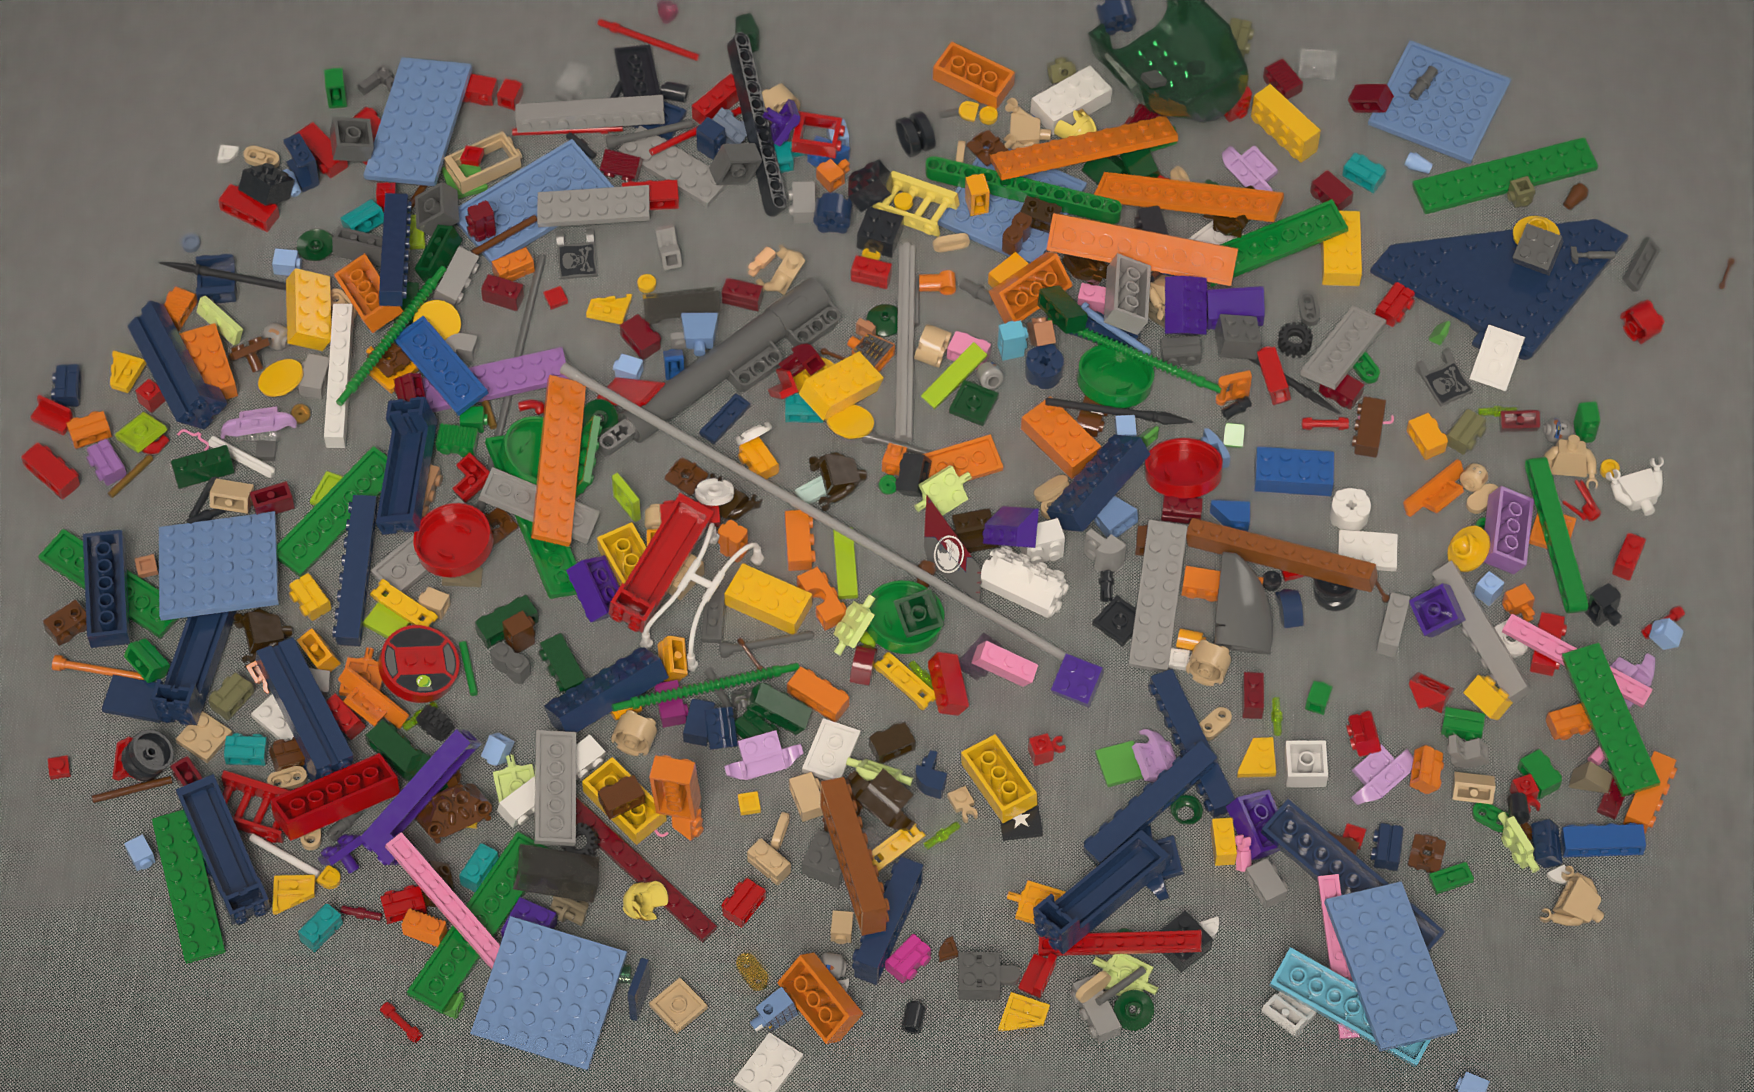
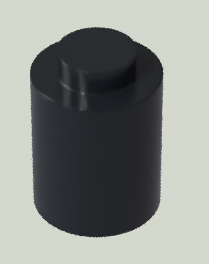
[660,81,689,103]
[1507,793,1530,825]
[901,1001,926,1034]

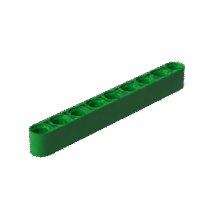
[1525,457,1588,614]

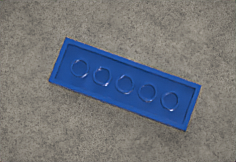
[394,316,489,416]

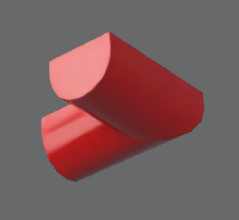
[452,453,490,504]

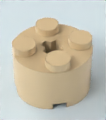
[762,83,800,124]
[914,324,952,368]
[1186,640,1231,686]
[611,710,657,756]

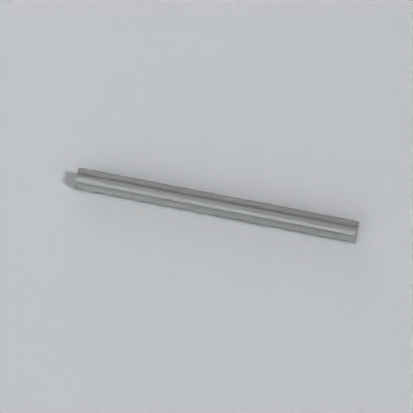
[895,242,916,443]

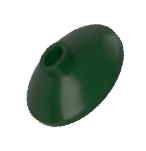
[296,229,333,261]
[866,304,898,337]
[582,399,619,437]
[1113,990,1154,1031]

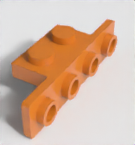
[1403,459,1464,517]
[338,666,409,729]

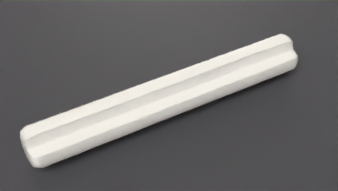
[208,436,276,478]

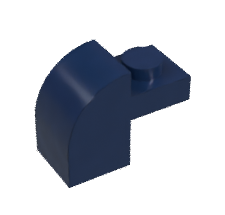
[1275,589,1304,629]
[915,750,947,799]

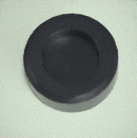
[1262,571,1282,591]

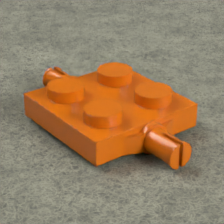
[339,647,383,696]

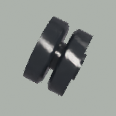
[895,111,936,157]
[1314,578,1357,611]
[121,730,173,782]

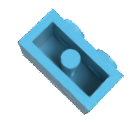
[997,320,1028,361]

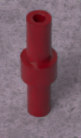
[341,905,382,921]

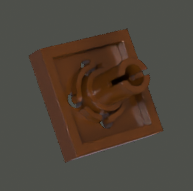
[228,336,270,373]

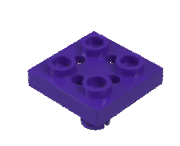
[763,99,800,146]
[317,834,364,874]

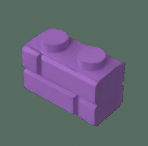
[86,439,127,486]

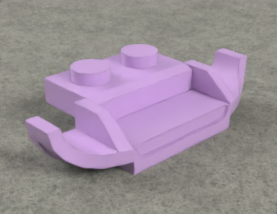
[1222,145,1279,191]
[221,406,297,439]
[1610,653,1655,709]
[1132,729,1176,782]
[724,730,804,780]
[1351,744,1414,805]

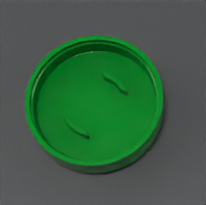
[1077,345,1154,408]
[500,416,543,485]
[866,580,944,654]

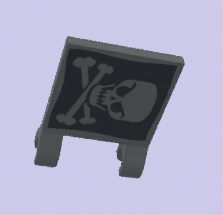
[556,229,597,279]
[1415,349,1473,407]

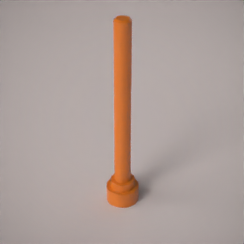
[52,654,145,681]

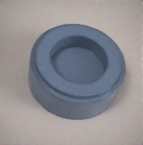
[181,234,200,253]

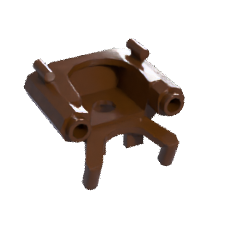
[415,769,492,844]

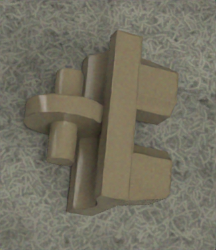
[549,892,589,926]

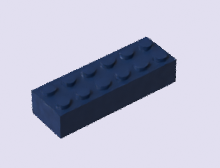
[1046,434,1150,532]
[83,530,130,648]
[544,647,669,733]
[852,856,924,985]

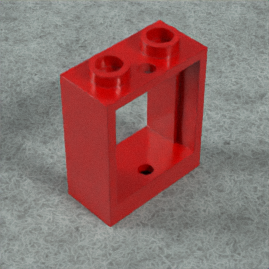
[792,111,845,158]
[1257,346,1291,406]

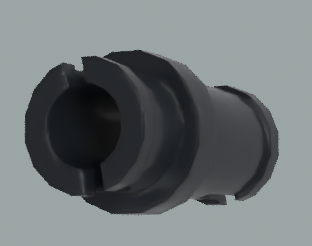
[1221,396,1252,420]
[1099,570,1114,602]

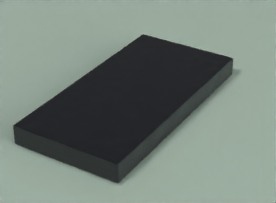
[614,45,661,97]

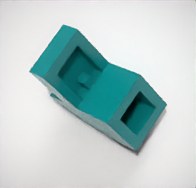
[774,138,807,173]

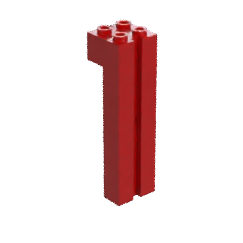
[609,493,714,633]

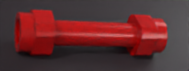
[1302,417,1349,430]
[1641,606,1685,640]
[380,1002,423,1043]

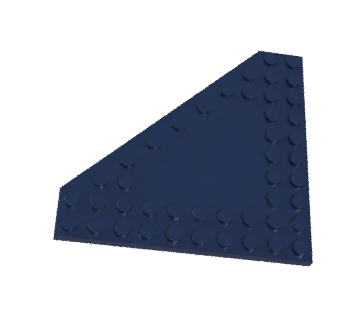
[1370,219,1629,358]

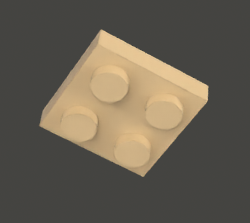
[176,711,233,763]
[649,978,708,1034]

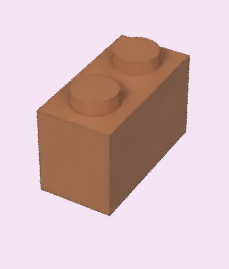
[1027,317,1056,346]

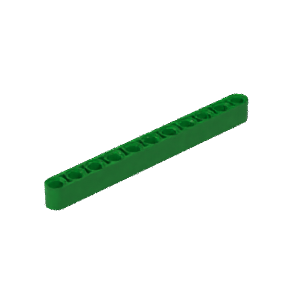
[925,156,1122,224]

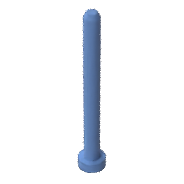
[1081,302,1151,356]

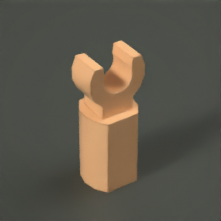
[748,246,775,277]

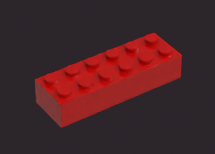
[270,753,400,841]

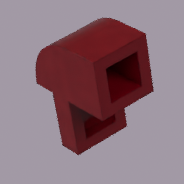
[779,344,826,377]
[850,645,878,686]

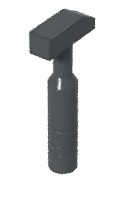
[1570,247,1615,264]

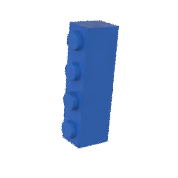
[1560,823,1646,857]

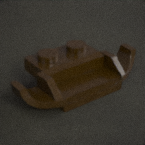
[1062,254,1108,286]
[952,508,999,553]
[848,768,915,831]

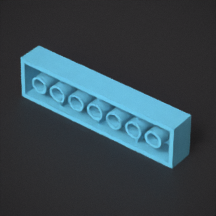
[1269,947,1431,1067]

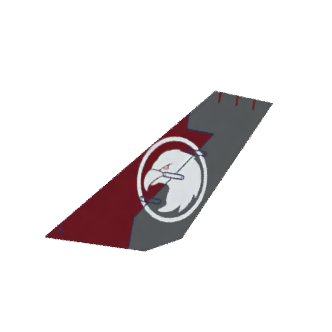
[924,495,981,603]

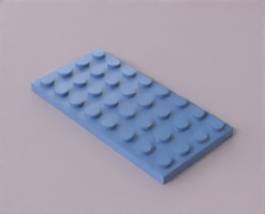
[363,57,473,186]
[456,139,614,265]
[1324,881,1458,1052]

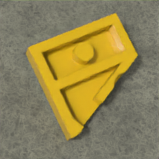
[586,294,632,324]
[110,350,146,393]
[1237,737,1276,778]
[272,875,316,915]
[998,992,1050,1032]

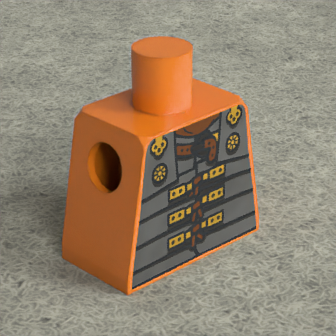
[847,333,895,372]

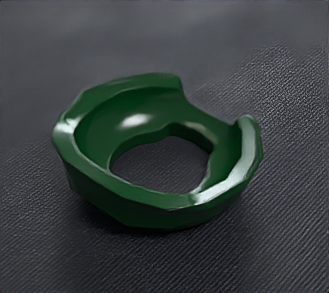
[1170,795,1203,825]

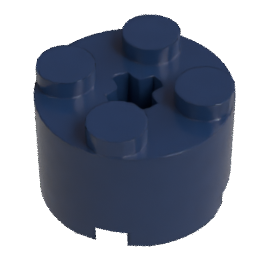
[1096,0,1137,36]
[813,193,853,234]
[1025,344,1064,389]

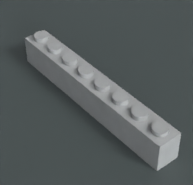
[516,95,665,133]
[1432,560,1532,704]

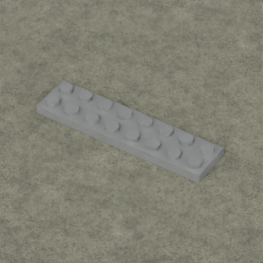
[1128,519,1187,672]

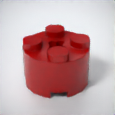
[1620,299,1665,345]

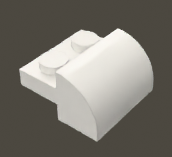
[1262,992,1317,1037]

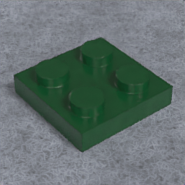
[949,380,999,427]

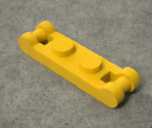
[370,579,438,627]
[874,652,936,710]
[872,823,926,873]

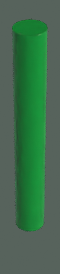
[459,641,478,696]

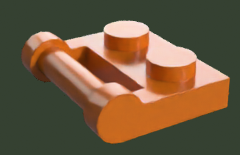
[1215,370,1252,406]

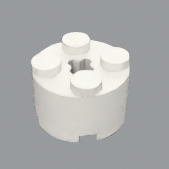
[1330,488,1371,531]

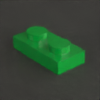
[1428,862,1474,895]

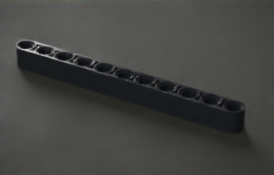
[727,32,787,217]

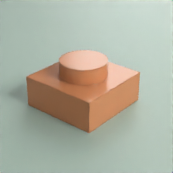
[856,318,876,337]
[135,554,158,578]

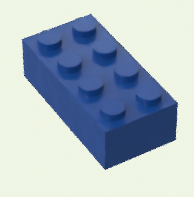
[1254,447,1334,496]

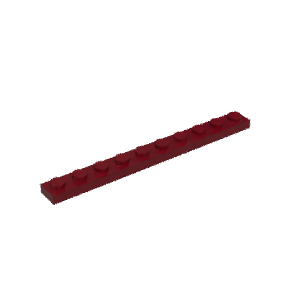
[576,798,717,943]

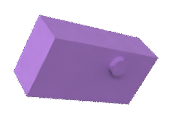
[1484,486,1534,574]

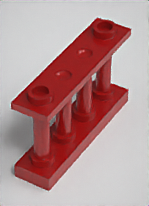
[221,770,290,843]

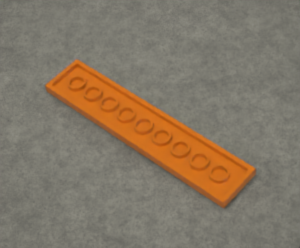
[990,116,1178,180]
[1094,172,1284,222]
[1046,213,1239,286]
[531,375,586,547]

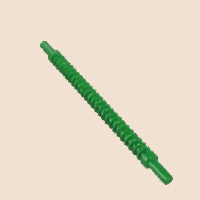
[336,266,447,406]
[1048,317,1222,394]
[611,663,800,712]

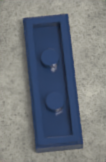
[699,393,751,445]

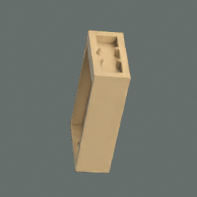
[444,131,522,194]

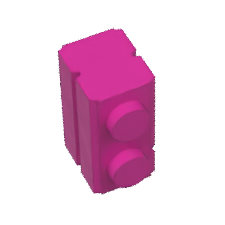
[885,934,931,983]

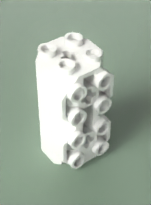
[980,545,1069,618]

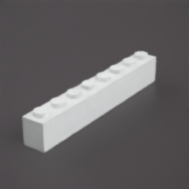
[324,304,354,448]

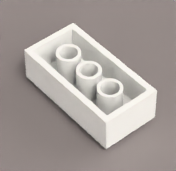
[1030,65,1112,135]

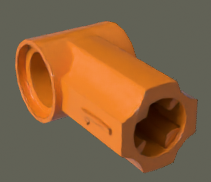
[919,270,956,295]

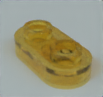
[736,953,768,991]

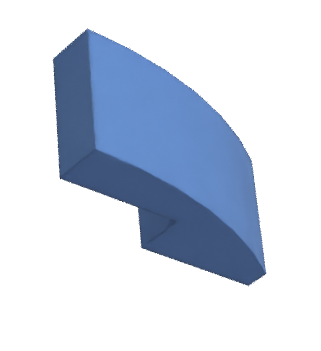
[1201,428,1231,469]

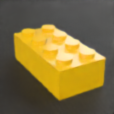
[1251,84,1321,163]
[1321,211,1362,286]
[286,268,331,351]
[799,351,884,421]
[597,522,646,586]
[724,563,812,634]
[961,734,1037,823]
[582,757,667,845]

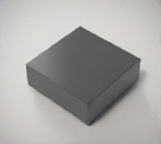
[1141,70,1167,89]
[255,440,277,461]

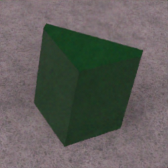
[1120,148,1163,178]
[1082,155,1129,184]
[893,588,944,638]

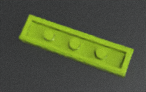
[921,342,988,410]
[833,527,858,599]

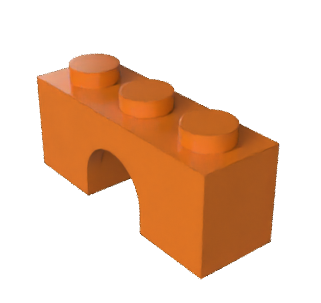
[797,566,847,631]

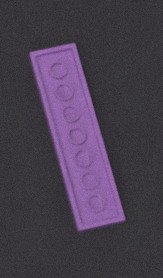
[422,347,570,412]

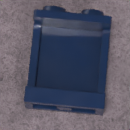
[283,133,320,192]
[195,253,236,303]

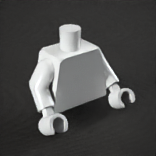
[1606,457,1664,516]

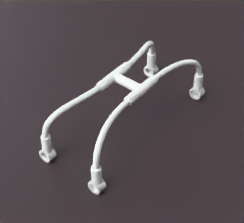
[640,523,764,672]

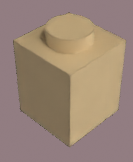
[418,587,451,620]
[831,910,853,944]

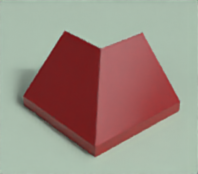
[1409,672,1454,713]

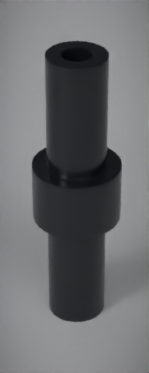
[566,132,597,159]
[186,508,226,524]

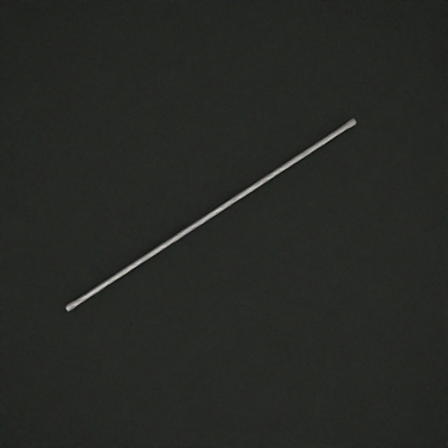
[560,363,1070,661]

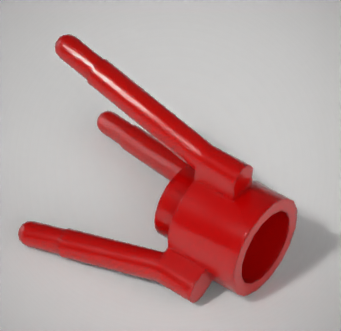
[1562,480,1602,522]

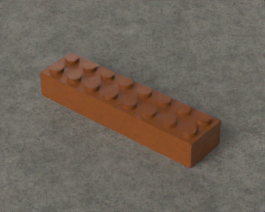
[820,777,890,936]

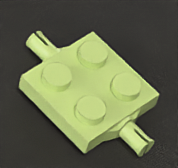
[914,465,972,516]
[834,594,876,656]
[493,755,535,803]
[846,757,913,786]
[1498,812,1540,873]
[1093,954,1159,996]

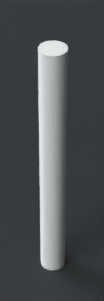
[249,834,321,878]

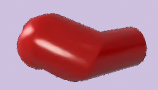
[518,399,545,415]
[142,435,169,454]

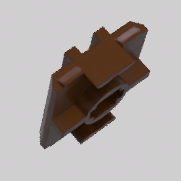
[966,130,1009,167]
[367,343,411,378]
[664,457,709,496]
[484,507,518,546]
[1408,834,1446,873]

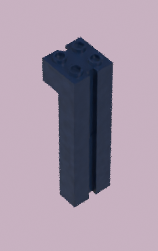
[127,300,228,430]
[376,397,437,535]
[151,610,237,726]
[255,637,354,782]
[176,774,270,925]
[1033,830,1170,954]

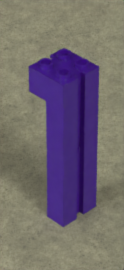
[360,729,482,866]

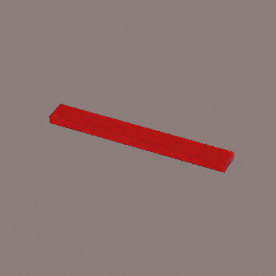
[1038,930,1202,956]

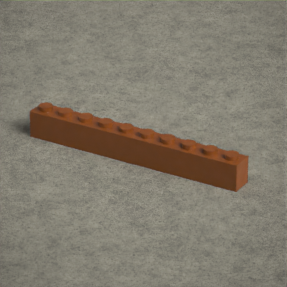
[1186,518,1378,592]

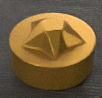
[290,404,310,424]

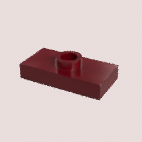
[1597,777,1625,820]

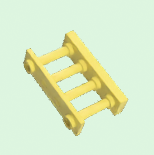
[872,171,960,237]

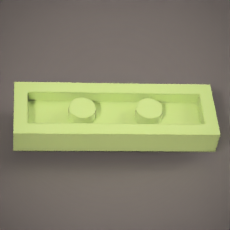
[196,295,243,345]

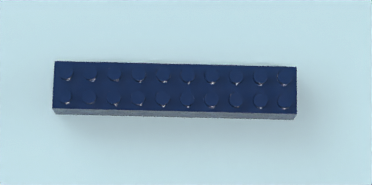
[1261,799,1445,952]

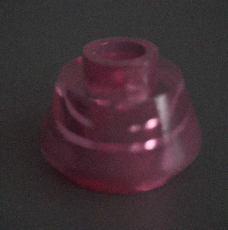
[657,0,679,24]

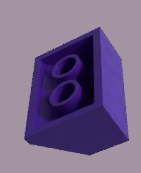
[1207,286,1265,330]
[983,506,1039,548]
[566,555,620,623]
[1226,790,1280,861]

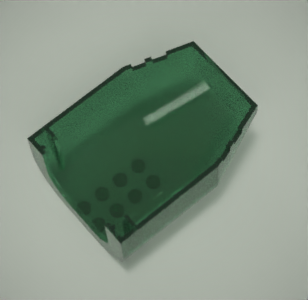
[1087,0,1249,122]

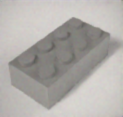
[1104,253,1151,335]

